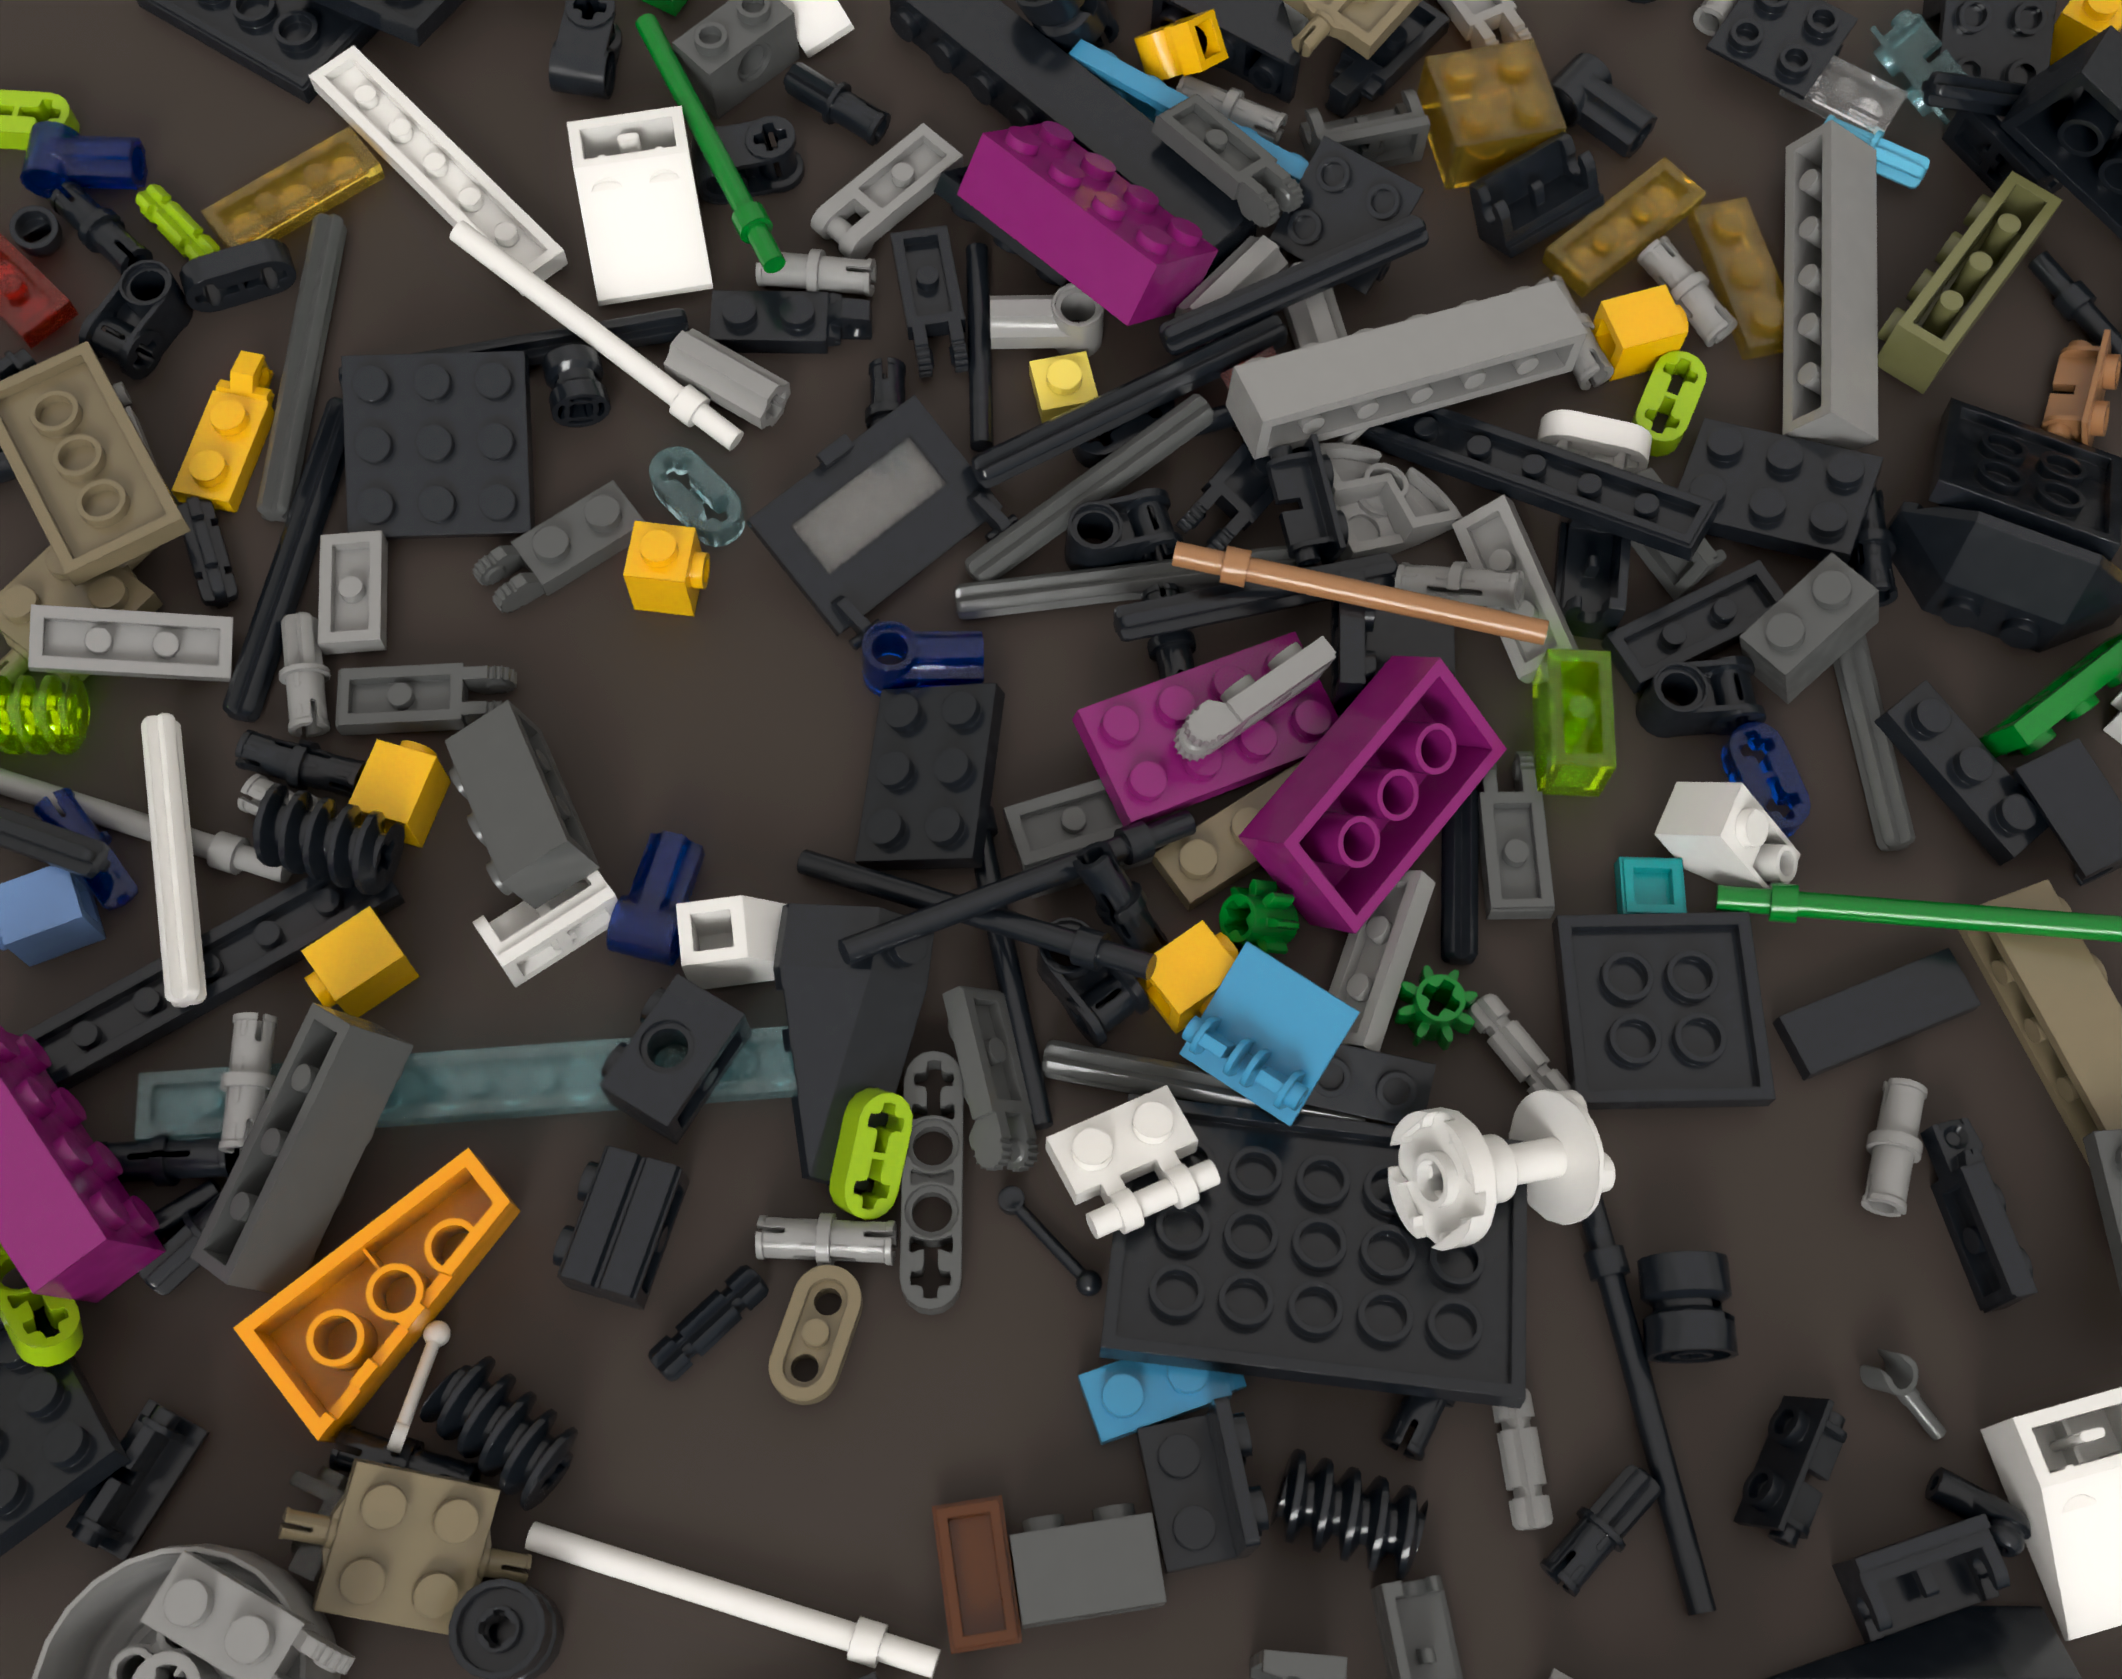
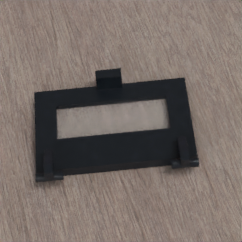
[746,395,1018,650]

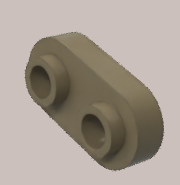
[769,1265,863,1405]

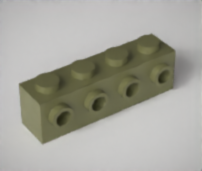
[1878,171,2063,394]

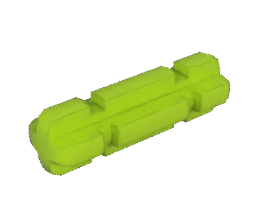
[135,184,221,261]

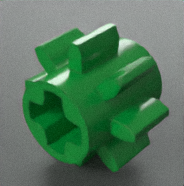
[1219,879,1300,954]
[1394,965,1478,1051]

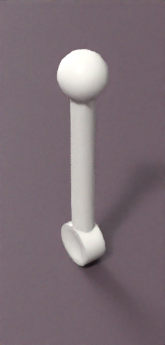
[386,1320,451,1454]

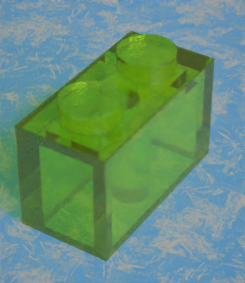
[1532,648,1617,797]

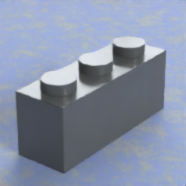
[445,700,600,909]

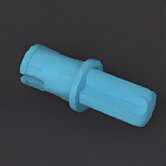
[1824,114,1930,189]

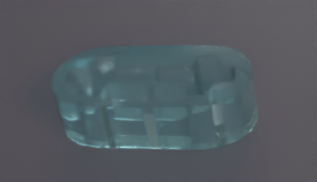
[649,446,745,547]

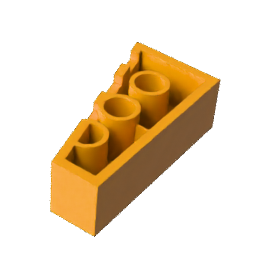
[233,1148,521,1443]

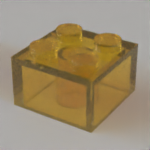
[1417,38,1566,190]

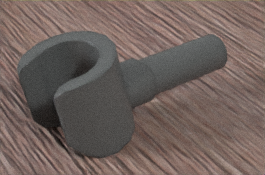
[1860,1348,1947,1441]

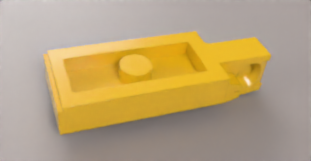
[171,350,275,513]

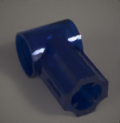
[20,121,148,199]
[862,621,984,697]
[606,831,705,967]

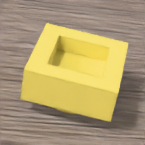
[1029,351,1098,423]

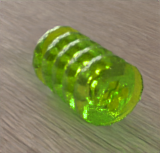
[0,675,90,755]

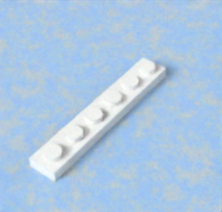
[308,45,568,296]

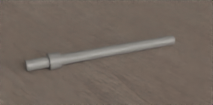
[0,768,292,883]

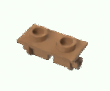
[2040,329,2121,447]

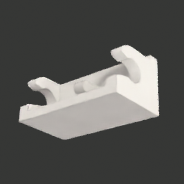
[472,870,626,988]

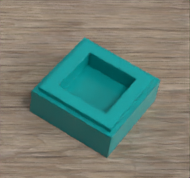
[1614,857,1687,914]

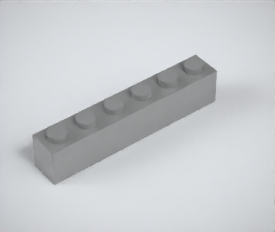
[1783,119,1878,451]
[1226,280,1588,460]

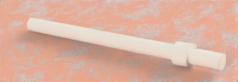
[449,221,744,451]
[525,1521,941,1679]

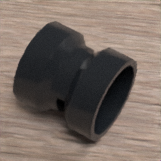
[542,344,611,428]

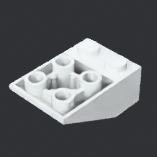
[567,105,714,306]
[1980,1387,2122,1641]

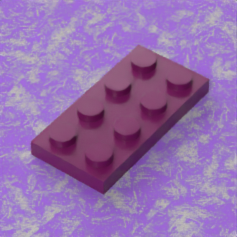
[1072,631,1339,826]

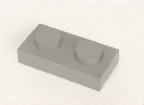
[318,530,388,655]

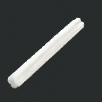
[141,712,207,1008]

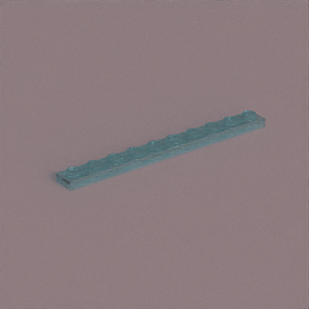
[135,1026,797,1141]

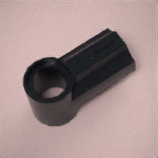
[1538,53,1658,158]

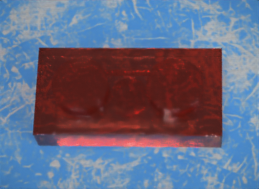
[0,233,78,349]

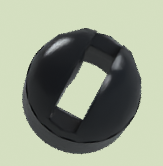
[9,205,63,258]

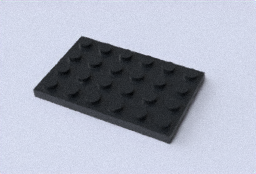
[1099,1094,1527,1409]

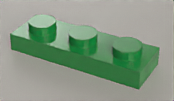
[1979,633,2122,758]

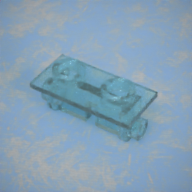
[1870,10,1968,125]

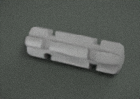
[1466,994,1571,1094]
[1492,1389,1553,1531]

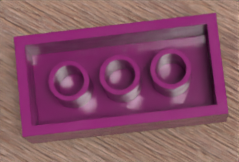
[957,121,1218,326]
[1238,655,1507,934]
[0,1026,166,1303]

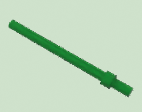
[635,13,786,273]
[1715,883,2122,942]

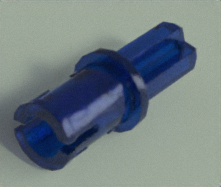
[33,788,139,911]

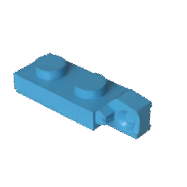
[1078,1360,1247,1445]

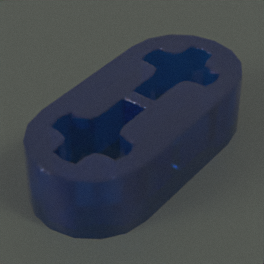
[1721,722,1811,838]

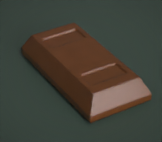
[932,1495,1023,1654]

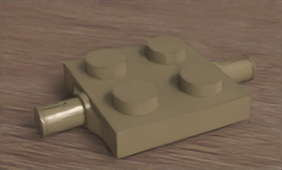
[1282,0,1422,59]
[0,545,163,693]
[278,1458,532,1635]

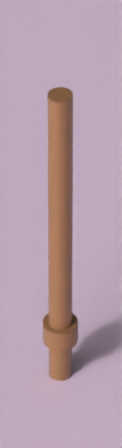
[1172,541,1549,645]

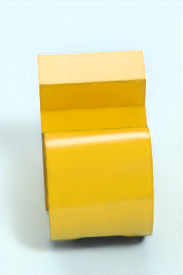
[1134,9,1229,80]

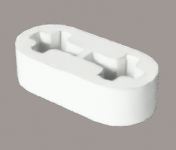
[1537,409,1652,473]

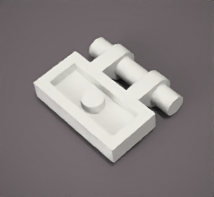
[1045,1085,1220,1239]

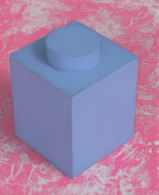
[0,865,106,967]

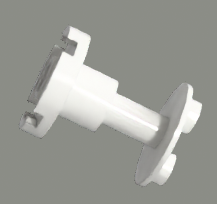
[1388,1089,1616,1251]

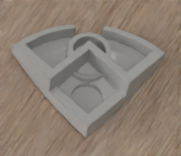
[1319,443,1463,561]

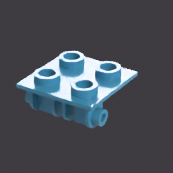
[1179,941,1360,1126]

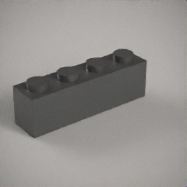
[190,1002,414,1295]

